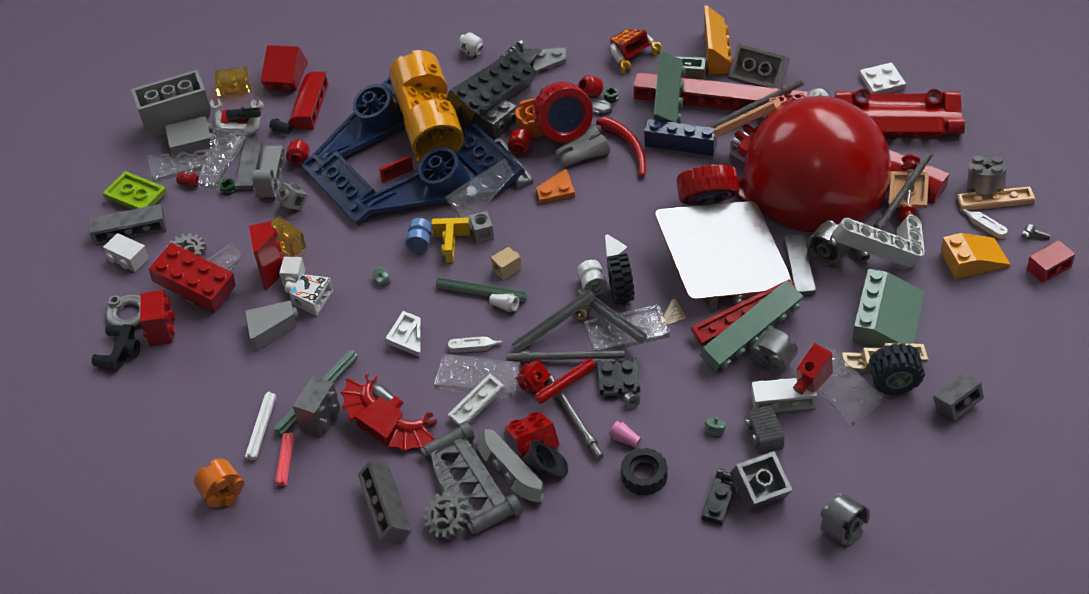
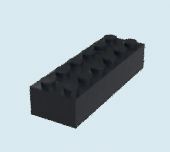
[445,50,538,126]

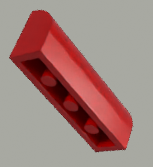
[288,72,329,129]
[889,150,949,204]

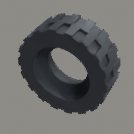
[621,448,668,496]

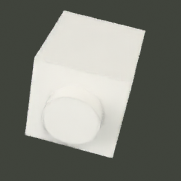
[279,257,305,286]

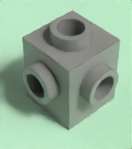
[276,182,308,210]

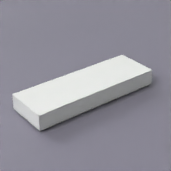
[448,374,505,427]

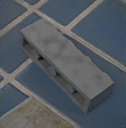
[89,204,167,245]
[357,461,412,544]

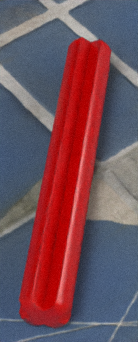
[534,359,595,404]

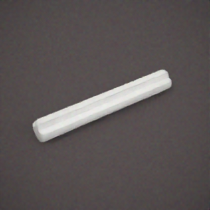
[245,392,276,461]

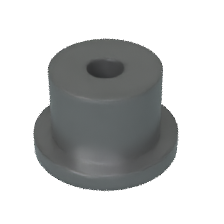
[623,392,640,410]

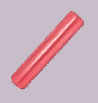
[275,433,294,487]

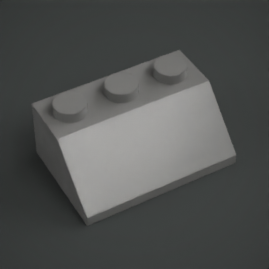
[728,44,790,88]

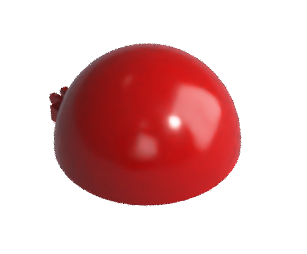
[734,96,892,233]

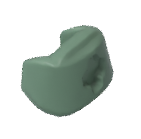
[372,267,391,286]
[705,417,726,437]

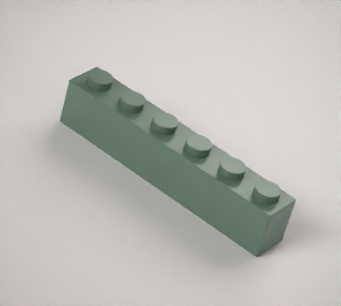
[700,280,803,372]

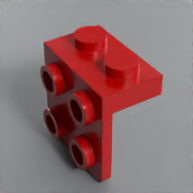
[505,412,560,460]

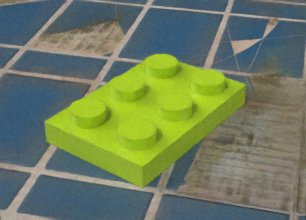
[103,171,167,209]

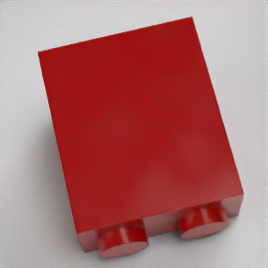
[260,45,308,91]

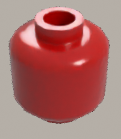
[578,75,603,99]
[508,129,532,155]
[286,140,310,166]

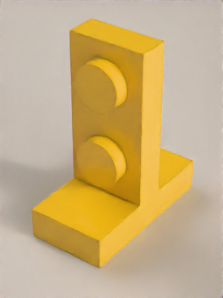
[432,217,470,263]

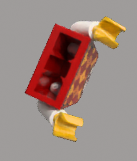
[610,29,662,74]

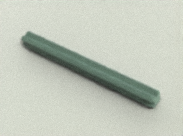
[274,350,358,435]

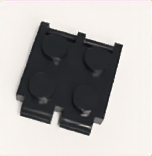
[597,357,640,399]

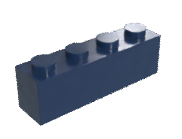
[644,119,717,156]

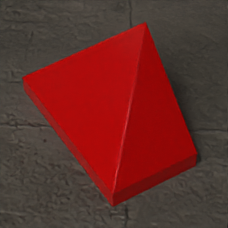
[379,155,414,183]

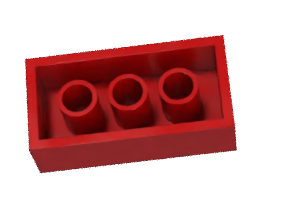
[149,242,236,313]

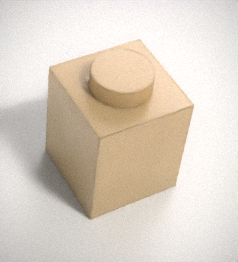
[491,247,521,280]

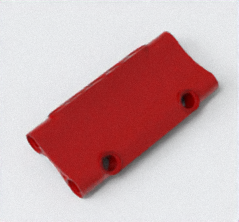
[835,89,965,137]

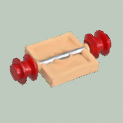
[889,154,929,223]

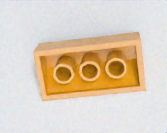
[704,6,732,75]

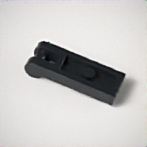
[702,468,736,526]

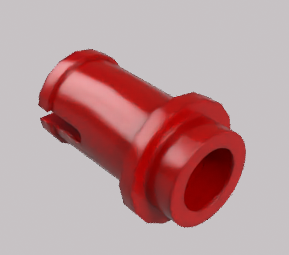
[176,173,200,187]

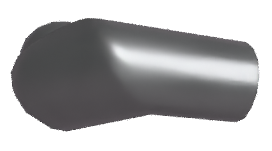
[732,293,757,305]

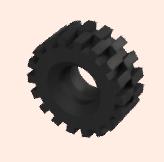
[607,253,635,304]

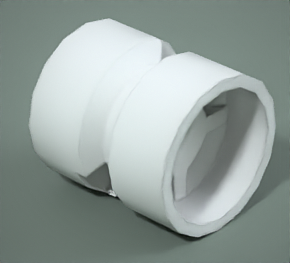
[577,260,607,296]

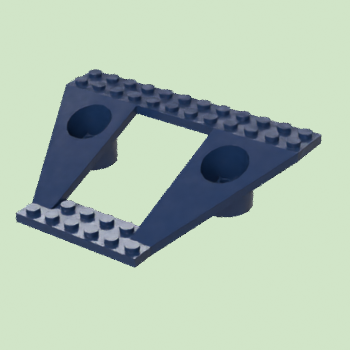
[301,76,525,226]

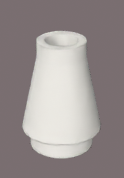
[489,294,519,312]

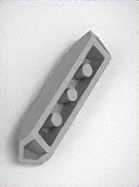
[477,429,544,502]

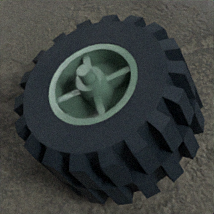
[869,343,925,395]

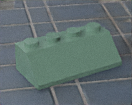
[654,51,686,123]

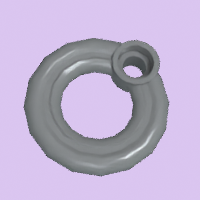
[106,295,141,328]

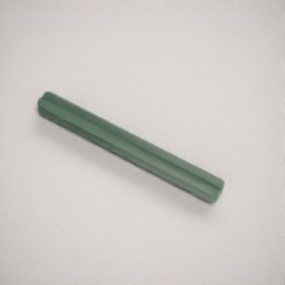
[436,277,527,302]

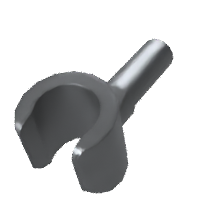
[1022,224,1051,239]

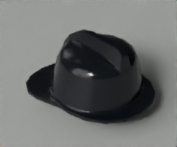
[522,440,569,477]

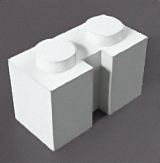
[103,233,149,272]

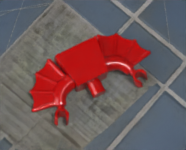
[340,372,437,452]

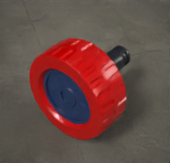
[532,81,594,143]
[676,164,739,205]

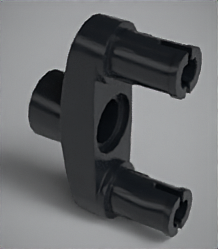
[91,324,141,370]

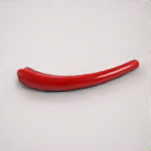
[596,116,646,178]

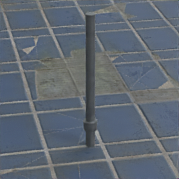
[706,79,804,128]
[873,152,933,231]
[506,351,625,363]
[547,370,604,460]

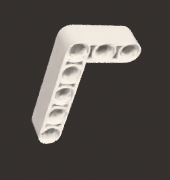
[832,215,925,267]

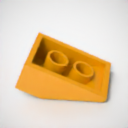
[941,233,1011,280]

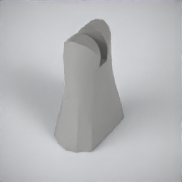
[555,126,610,166]

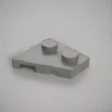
[533,48,566,76]

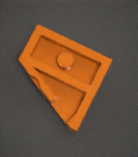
[536,169,575,205]

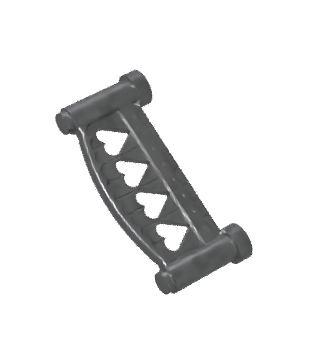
[420,421,523,535]

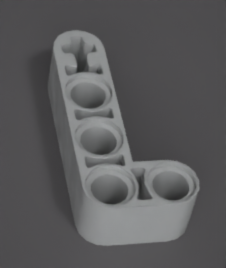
[252,146,285,198]

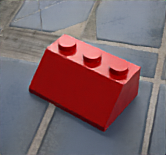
[249,221,284,290]

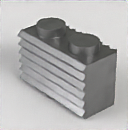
[745,405,785,454]

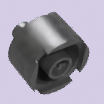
[967,156,1007,195]
[807,220,851,266]
[751,328,798,376]
[820,492,870,546]

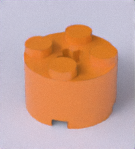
[515,99,544,138]
[194,459,245,507]

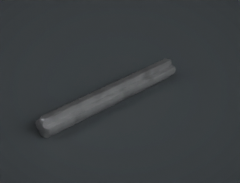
[576,288,647,343]
[511,290,595,353]

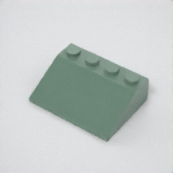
[852,269,925,347]

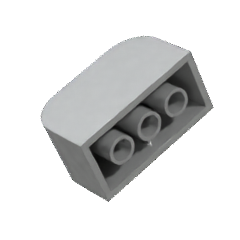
[131,70,211,136]

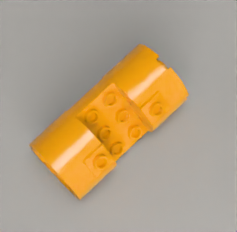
[389,50,464,163]

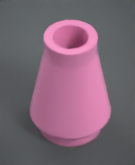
[609,421,641,448]

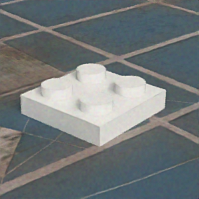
[860,63,906,93]

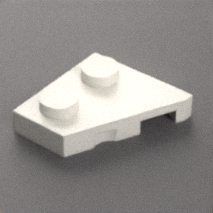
[385,311,420,357]

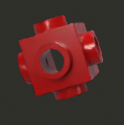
[515,360,551,393]

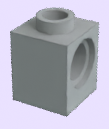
[469,211,494,243]

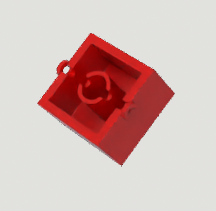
[140,290,176,346]

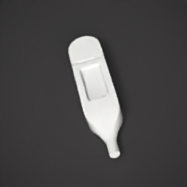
[963,209,1007,239]
[448,337,502,353]

